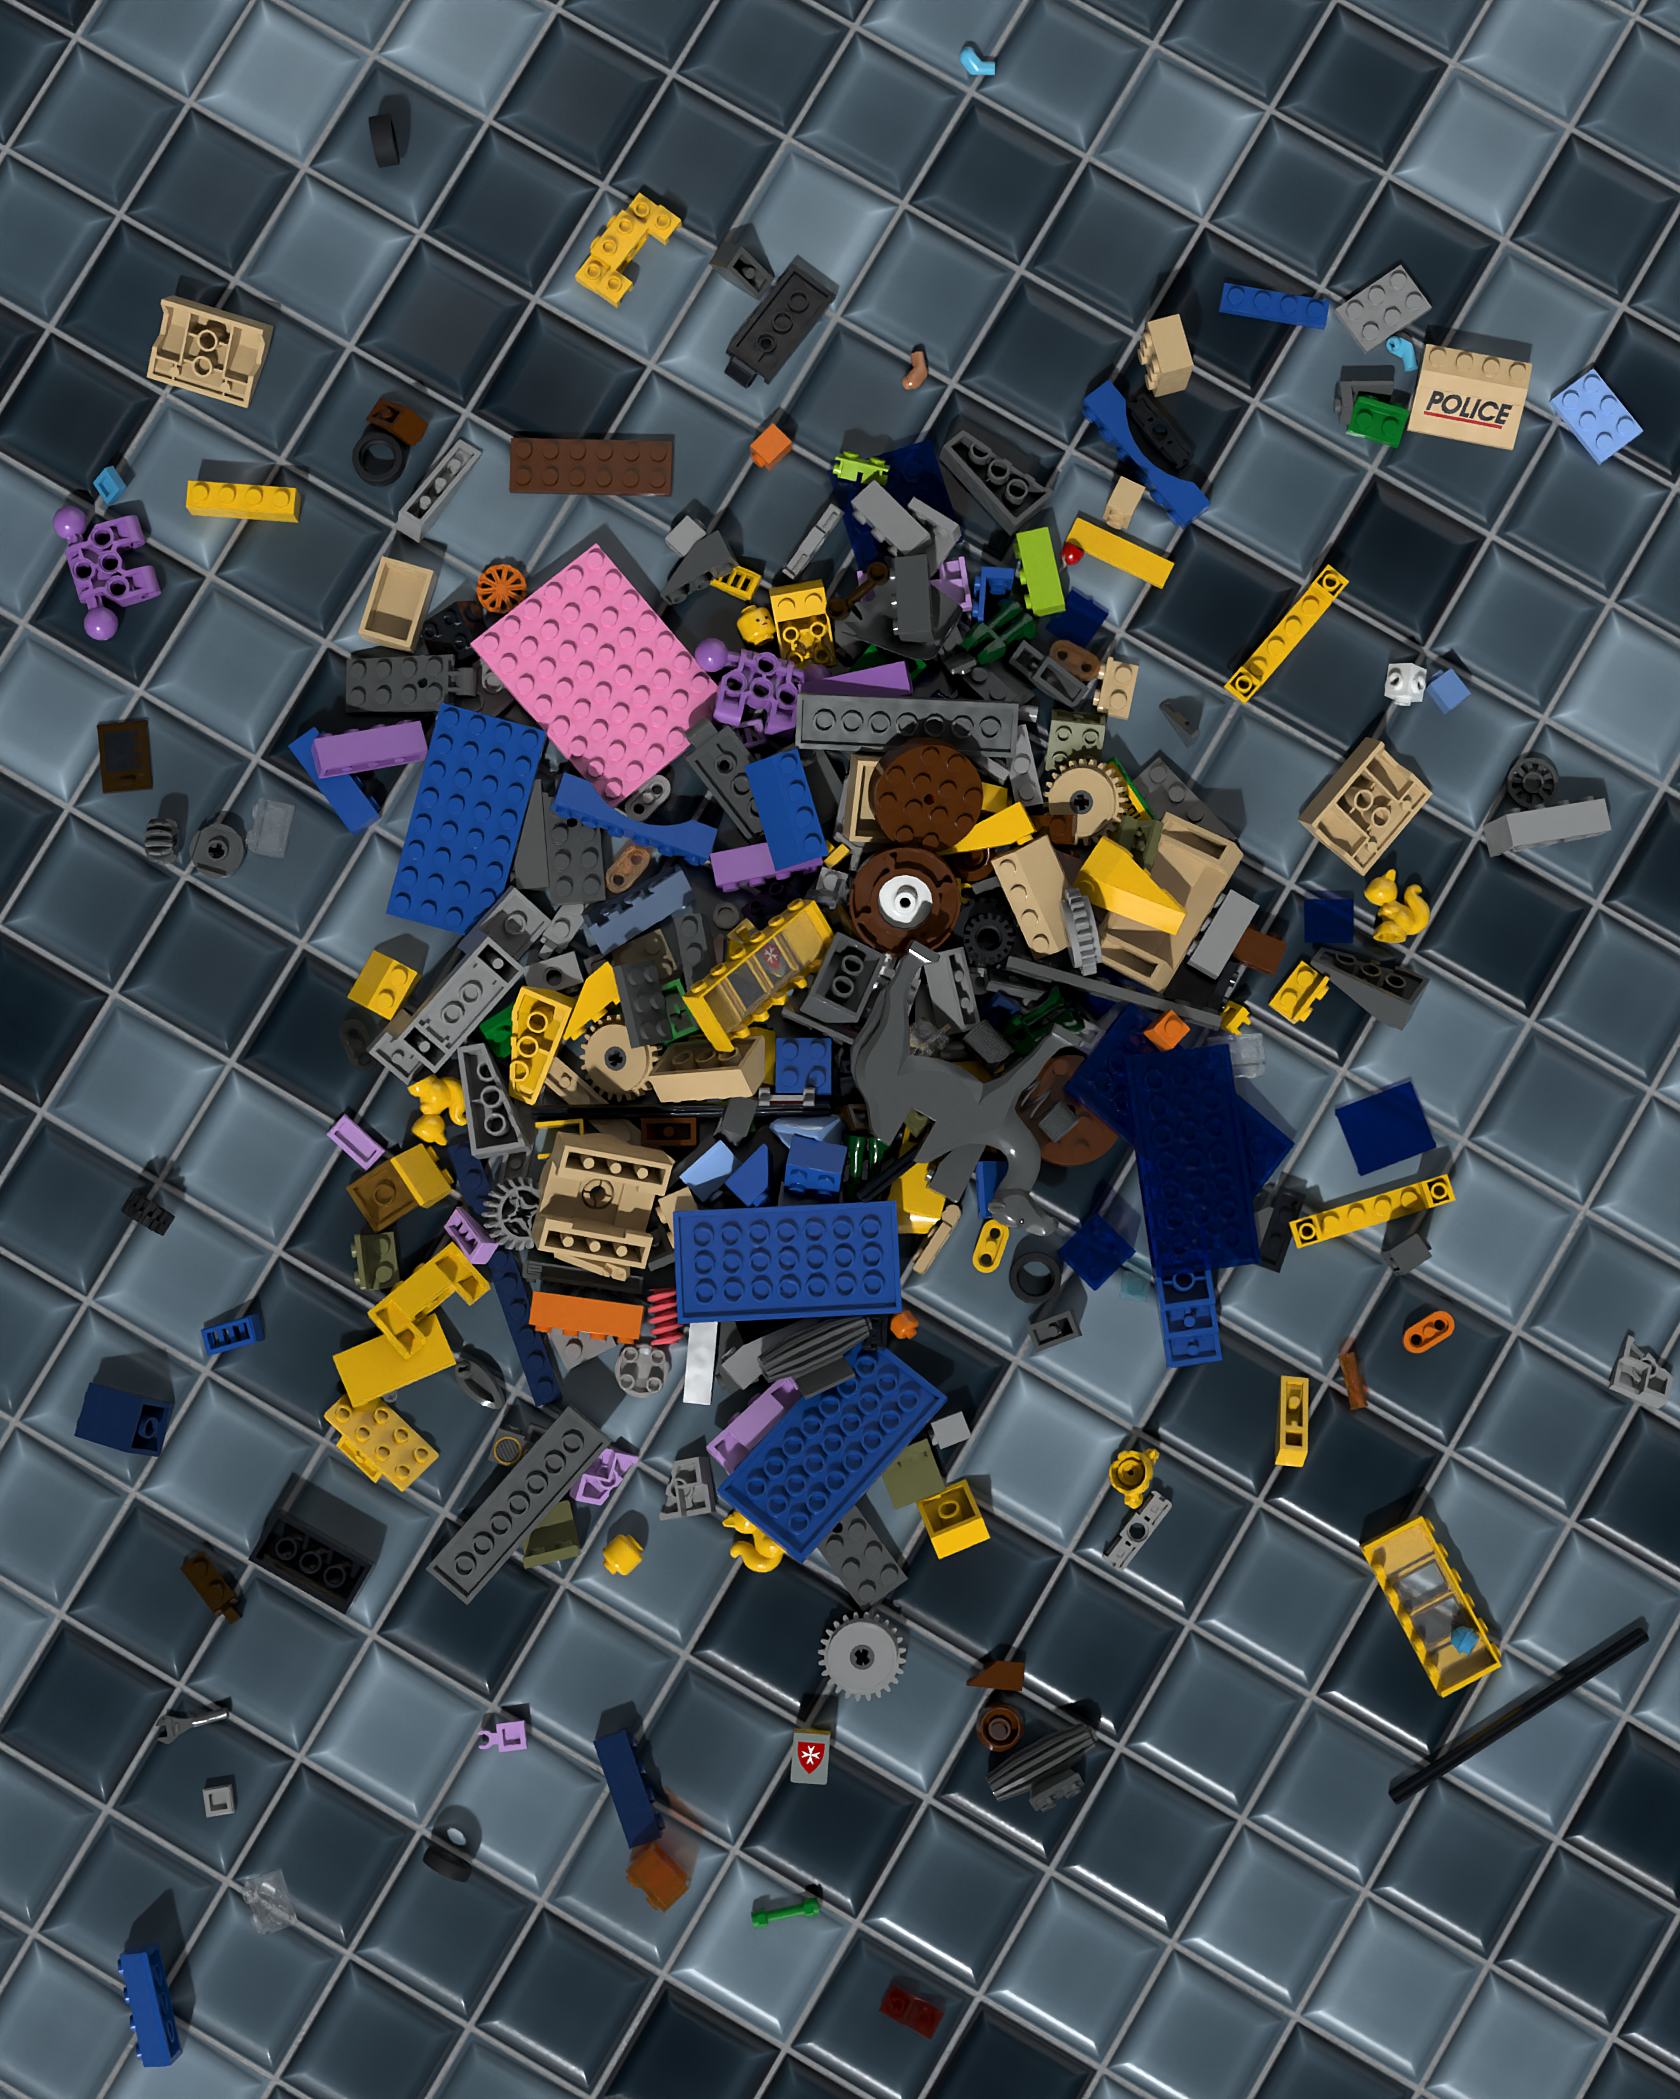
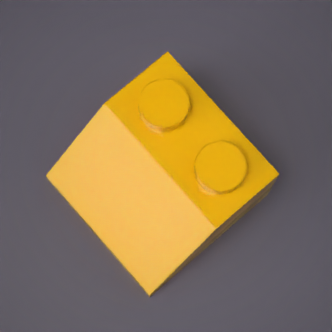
[347,950,422,1021]
[390,1143,455,1209]
[916,1479,990,1559]

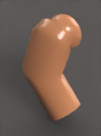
[902,351,928,390]

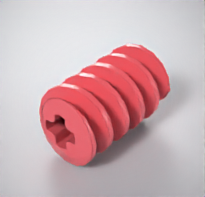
[647,1287,685,1345]

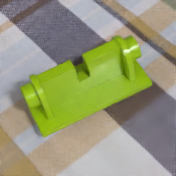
[833,451,890,486]

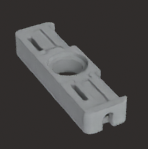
[782,503,845,581]
[1102,1490,1172,1571]

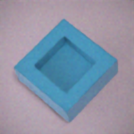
[93,466,127,505]

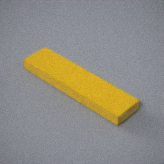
[1065,517,1174,589]

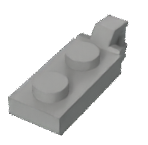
[537,903,596,961]

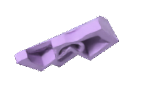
[569,1447,639,1505]

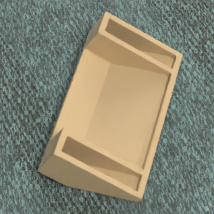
[1097,812,1244,995]

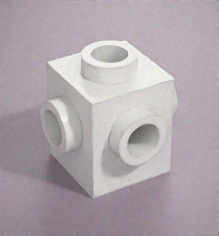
[1384,663,1427,706]

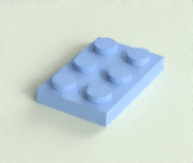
[1549,368,1643,465]

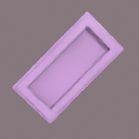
[326,1114,386,1171]

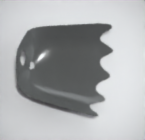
[841,556,963,660]

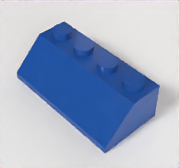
[744,749,829,871]
[117,1942,182,2067]

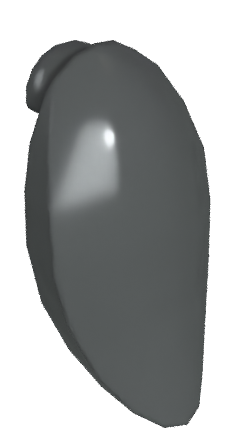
[454,1360,505,1409]

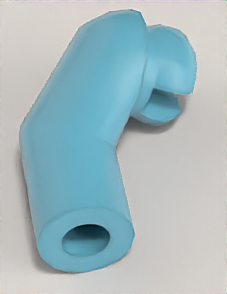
[959,47,995,75]
[1386,336,1418,372]

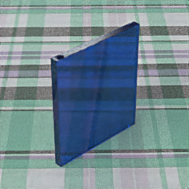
[1334,1081,1437,1177]

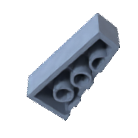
[581,863,696,956]

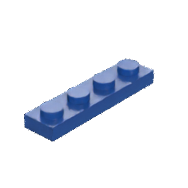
[1219,283,1330,330]

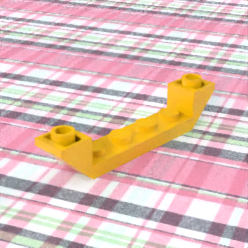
[1224,564,1349,705]
[1289,1174,1456,1249]

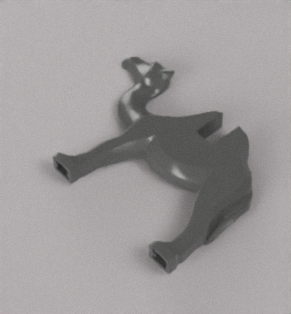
[850,940,1083,1236]

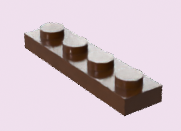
[975,814,1077,845]

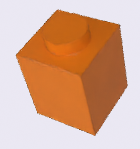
[750,423,792,471]
[1143,1009,1190,1052]

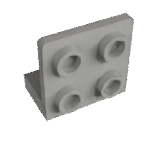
[887,497,962,578]

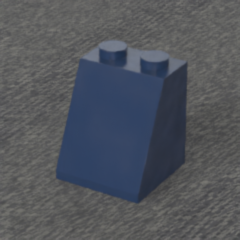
[74,1382,174,1457]

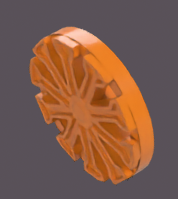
[476,564,527,615]

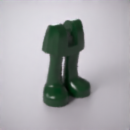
[961,599,1037,665]
[1000,984,1085,1058]
[842,1130,894,1203]

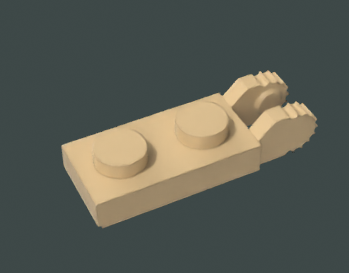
[912,1205,961,1276]

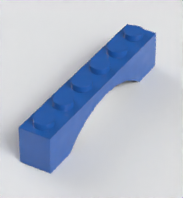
[1082,380,1211,529]
[549,772,718,866]

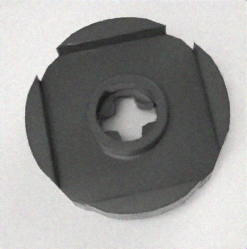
[189,824,246,879]

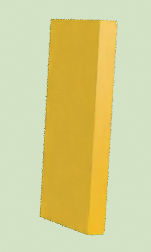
[332,1313,457,1408]

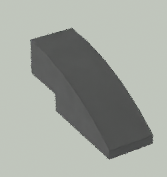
[1002,640,1089,710]

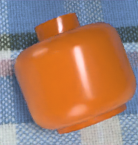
[889,1310,919,1340]

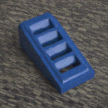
[201,1314,265,1356]

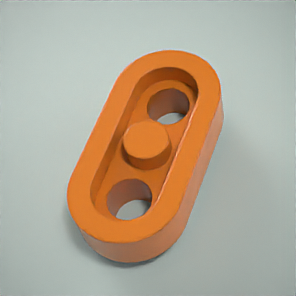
[1402,1311,1455,1353]

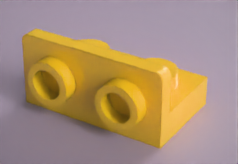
[1268,961,1330,1024]

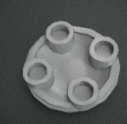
[615,1343,670,1398]

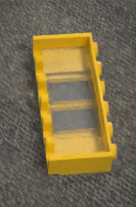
[682,898,835,1052]
[1359,1515,1502,1698]

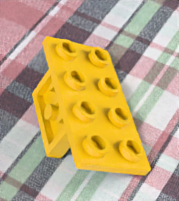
[324,1393,439,1492]

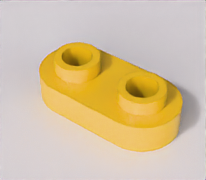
[972,1219,1009,1273]

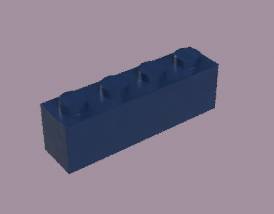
[593,1727,666,1849]

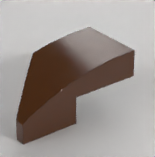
[966,1660,1025,1691]

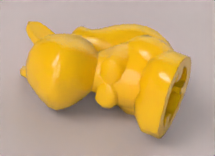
[1364,869,1430,943]
[407,1073,467,1145]
[722,1509,787,1572]

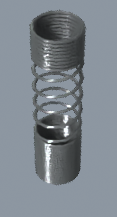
[961,1019,1080,1143]

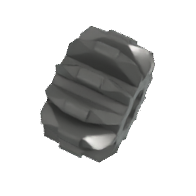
[144,817,180,864]

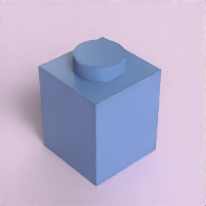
[1425,668,1471,715]

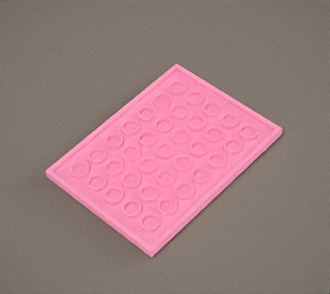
[470,543,720,809]

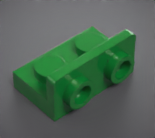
[1346,395,1410,448]
[479,1003,515,1060]

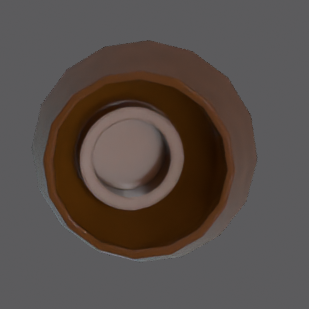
[949,848,996,881]
[976,1702,1025,1752]

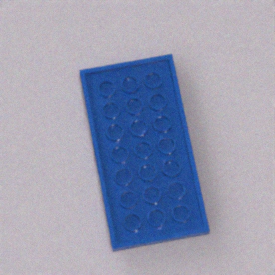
[386,702,547,936]
[673,1201,902,1324]
[716,1341,947,1565]

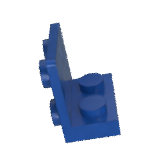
[971,566,1014,624]

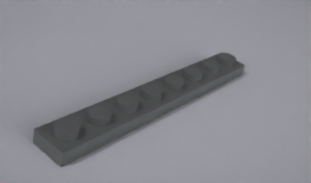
[1006,954,1222,1031]

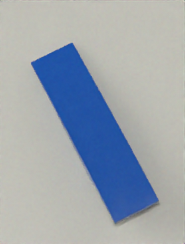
[1135,1141,1223,1369]

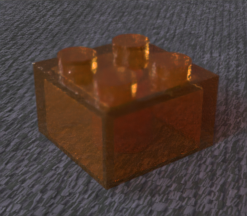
[625,1840,692,1913]

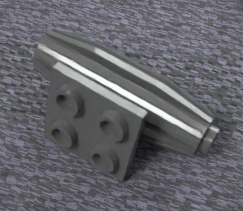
[757,1315,872,1400]
[985,1722,1098,1812]

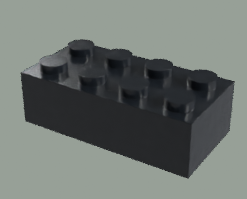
[248,1509,377,1615]

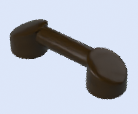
[825,562,890,621]

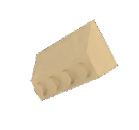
[991,834,1072,960]
[648,1035,765,1103]

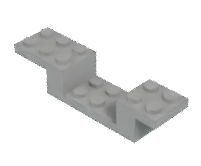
[366,885,552,1085]

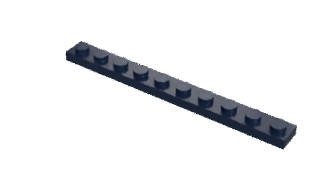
[447,1139,563,1407]

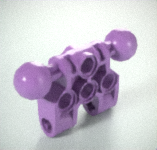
[53,506,161,640]
[695,638,833,740]

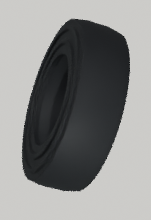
[422,1846,473,1882]

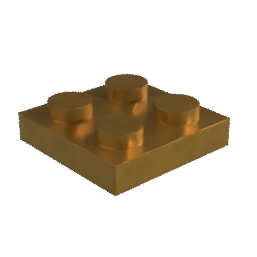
[346,1157,420,1234]

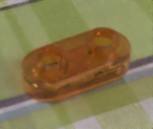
[1049,640,1100,681]
[604,845,650,894]

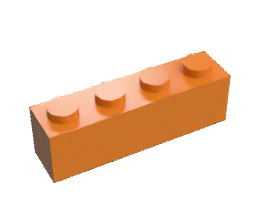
[529,1291,645,1344]

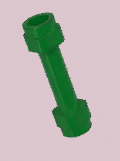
[751,1897,820,1929]

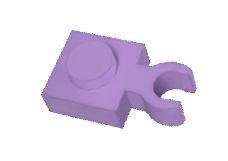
[477,1720,528,1752]

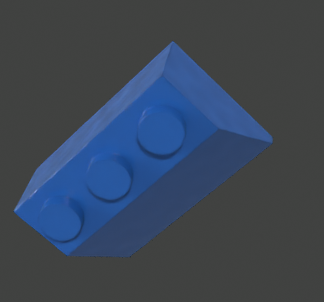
[725,1143,773,1208]

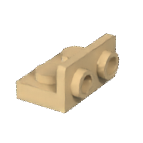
[1092,656,1139,720]

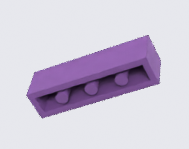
[797,661,914,697]
[311,720,428,779]
[710,842,824,892]

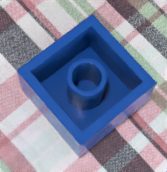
[776,1038,833,1097]
[783,1136,848,1203]

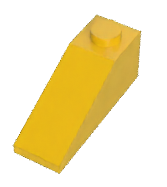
[1275,1376,1309,1467]

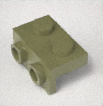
[1115,815,1164,873]

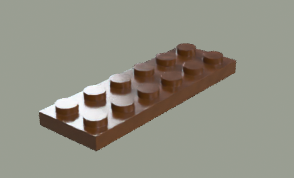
[509,438,673,497]

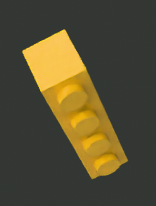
[186,480,301,523]

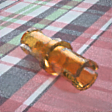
[1337,1352,1368,1410]

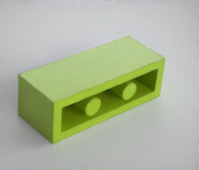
[1012,527,1066,618]

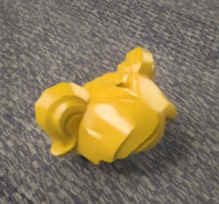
[1109,1448,1160,1509]

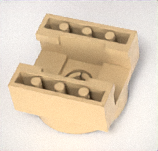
[531,1131,673,1269]

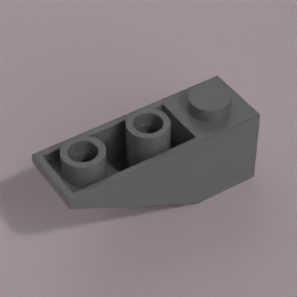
[660,530,739,605]

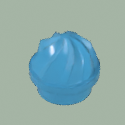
[1451,1626,1480,1655]

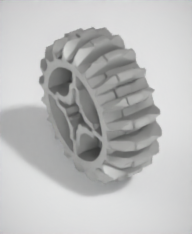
[481,1176,540,1251]

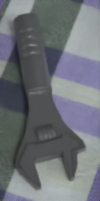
[155,1707,229,1744]

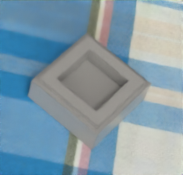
[203,1784,236,1818]

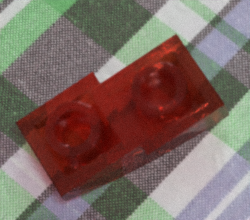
[879,1985,945,2039]

